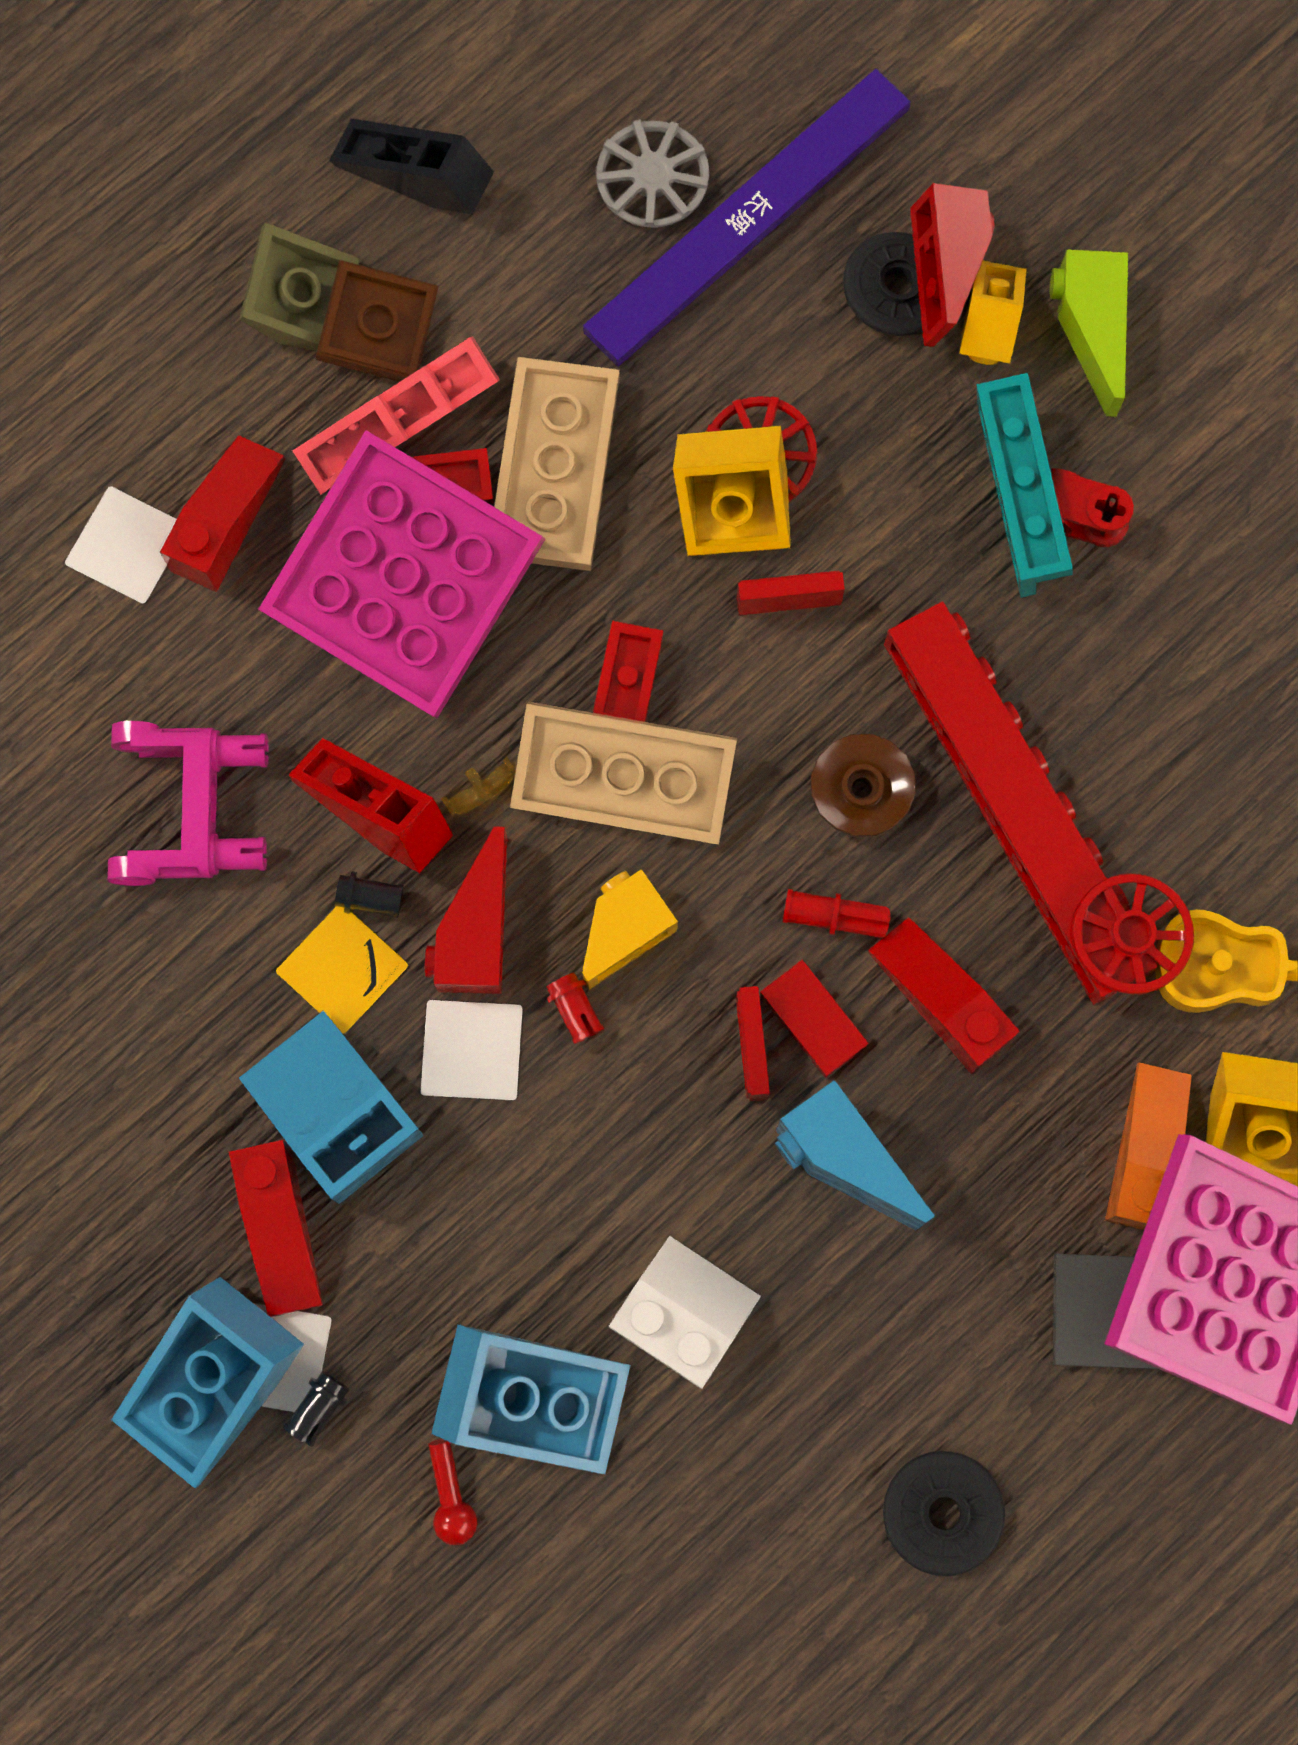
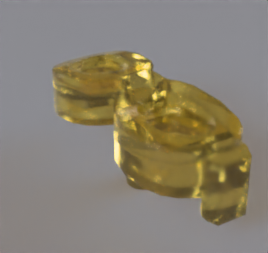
[441,756,516,815]

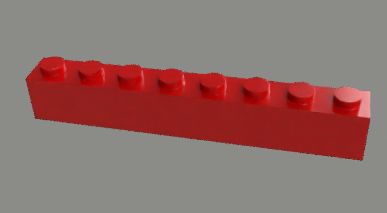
[884,601,1158,1005]

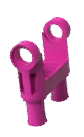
[108,721,269,886]

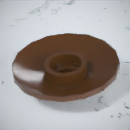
[811,734,916,837]

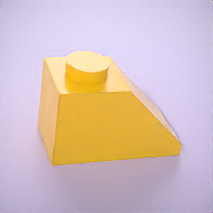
[959,261,1026,365]
[582,869,678,990]

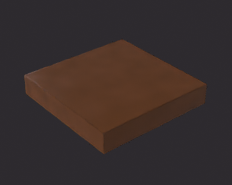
[316,260,439,382]

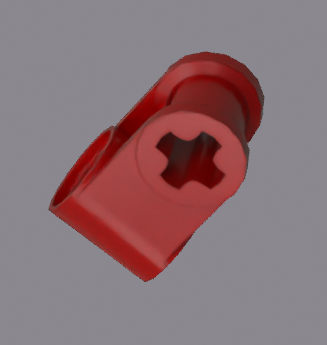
[1050,468,1134,547]

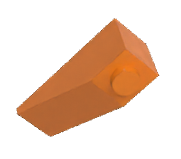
[1105,1062,1192,1230]

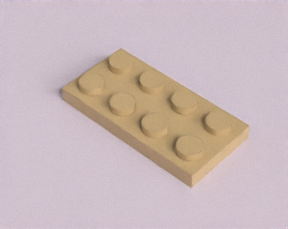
[494,357,620,571]
[510,702,737,845]

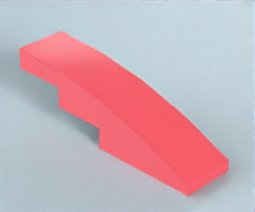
[293,336,500,495]

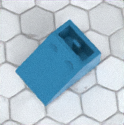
[239,1010,424,1204]

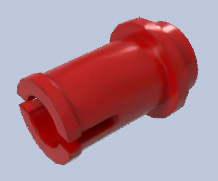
[546,972,605,1045]

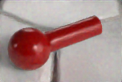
[428,1439,477,1545]

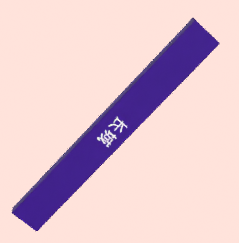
[583,68,911,367]

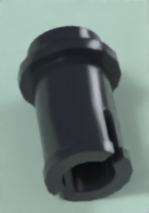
[335,871,404,918]
[283,1371,349,1447]

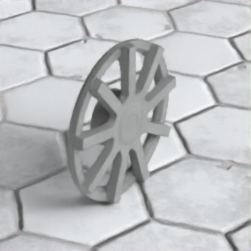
[596,120,709,227]

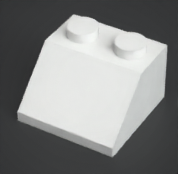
[609,1236,761,1389]

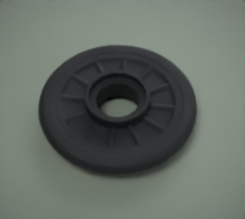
[843,232,923,336]
[883,1451,1005,1576]

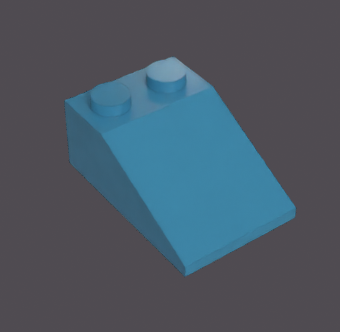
[775,1080,935,1231]
[111,1277,304,1488]
[431,1325,631,1474]

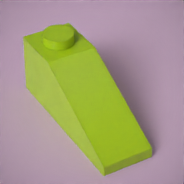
[1050,250,1128,417]

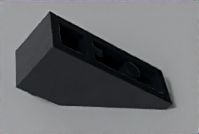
[329,118,494,215]

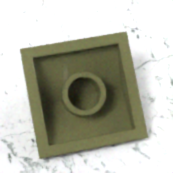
[239,222,360,351]

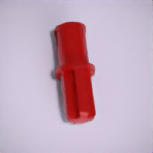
[782,889,891,938]

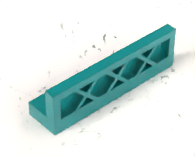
[976,373,1073,597]

